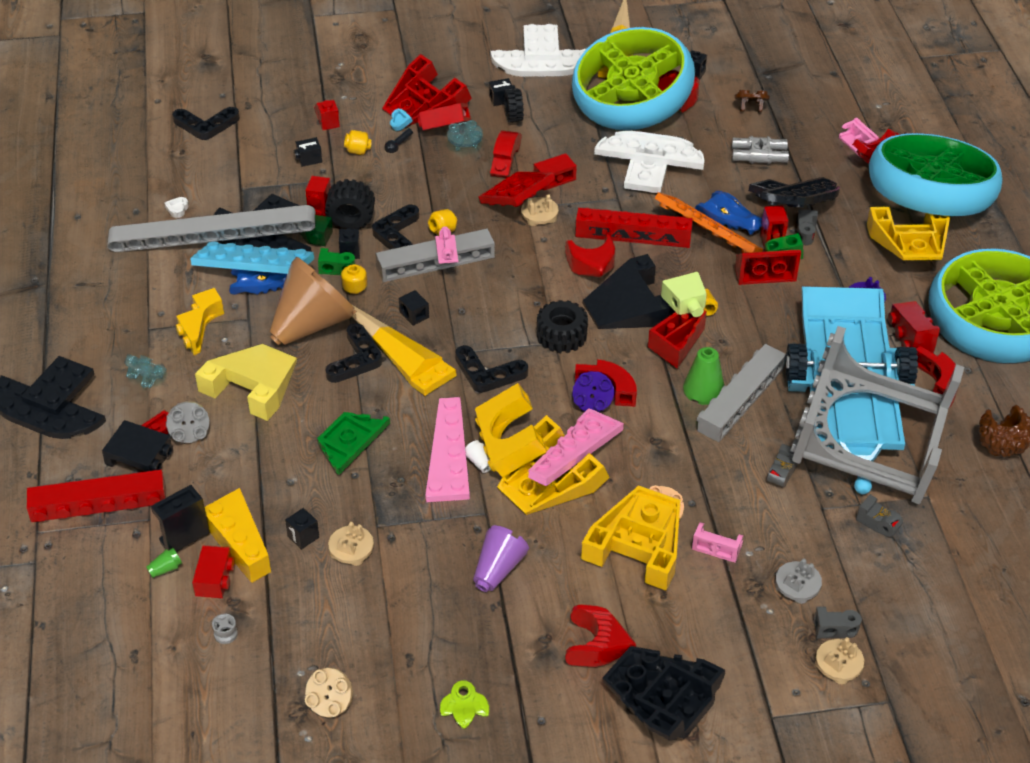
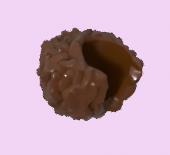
[979,405,1030,457]

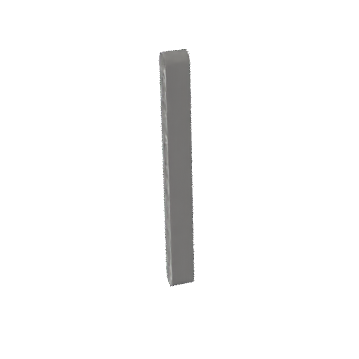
[107,205,315,252]

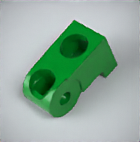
[764,233,803,259]
[318,248,355,275]

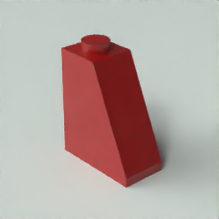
[418,103,471,130]

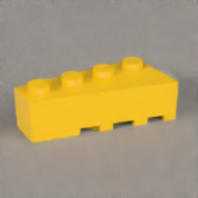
[205,488,271,583]

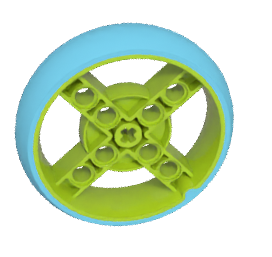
[572,27,695,130]
[928,249,1030,363]

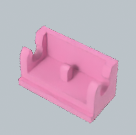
[838,118,879,158]
[692,522,744,563]

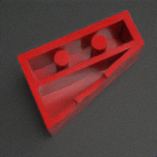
[648,309,707,369]

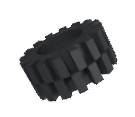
[504,88,524,122]

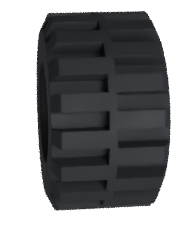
[325,179,375,229]
[537,300,588,353]

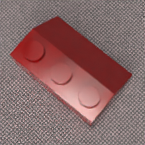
[735,250,801,285]

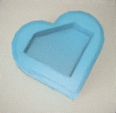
[390,109,413,131]

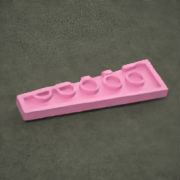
[426,397,470,502]
[528,408,624,486]

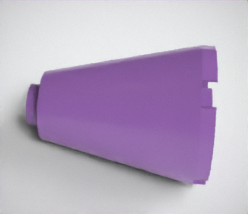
[473,525,529,592]

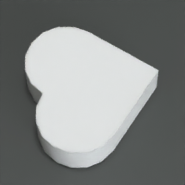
[164,197,189,218]

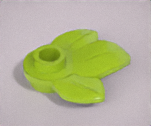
[440,680,489,729]

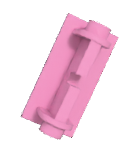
[435,227,458,264]

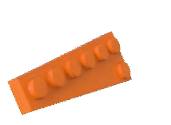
[655,192,763,253]

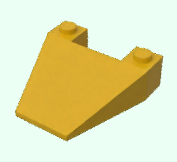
[867,207,950,260]
[497,415,610,515]
[581,485,680,590]

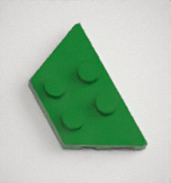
[317,412,390,475]

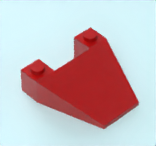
[382,54,472,126]

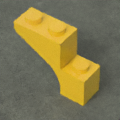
[175,288,224,355]

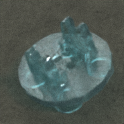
[447,120,483,151]
[124,354,167,388]

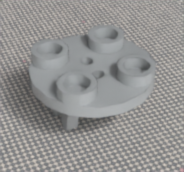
[166,401,210,443]
[775,558,822,604]

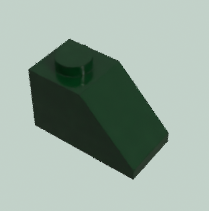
[299,215,333,247]

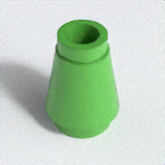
[146,548,182,578]

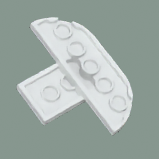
[490,24,586,77]
[595,131,704,193]

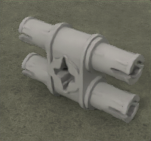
[732,136,789,165]

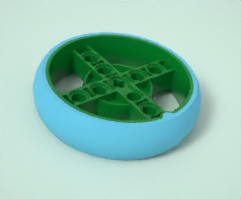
[869,133,1002,216]

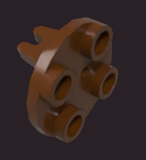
[734,90,770,112]

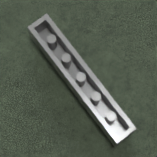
[376,229,495,282]
[697,344,787,442]

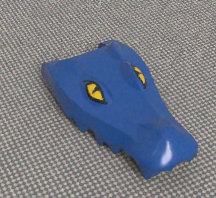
[695,191,762,235]
[229,269,287,295]

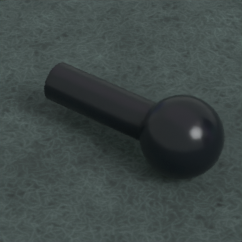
[384,128,413,153]

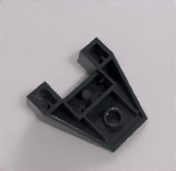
[582,254,675,329]

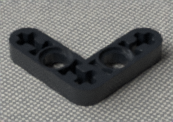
[172,107,240,140]
[372,204,419,250]
[325,323,382,383]
[455,345,528,393]

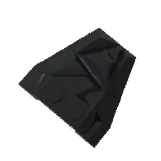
[602,646,725,740]

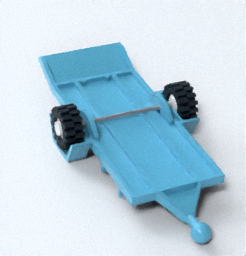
[786,286,918,494]

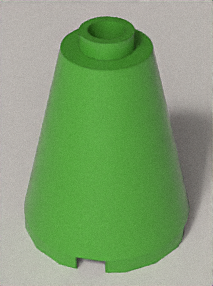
[683,347,725,405]

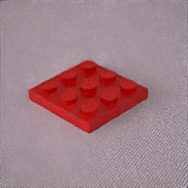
[478,171,556,207]

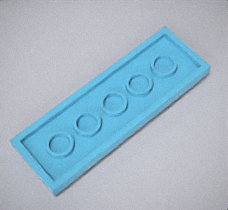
[190,242,314,274]

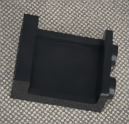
[102,420,173,472]
[151,485,210,551]

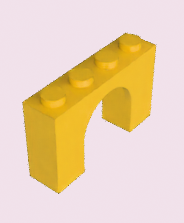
[475,383,547,478]

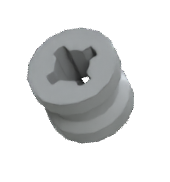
[212,614,238,644]

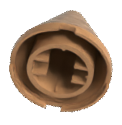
[269,257,357,345]

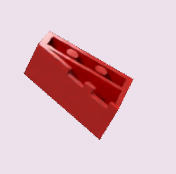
[888,301,940,354]

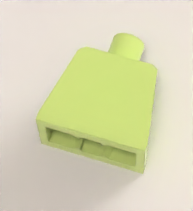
[661,272,706,317]

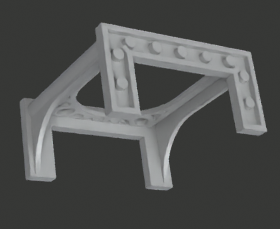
[790,326,964,504]

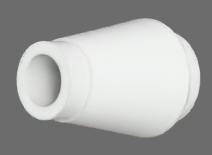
[465,440,491,473]

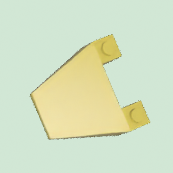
[195,344,297,421]

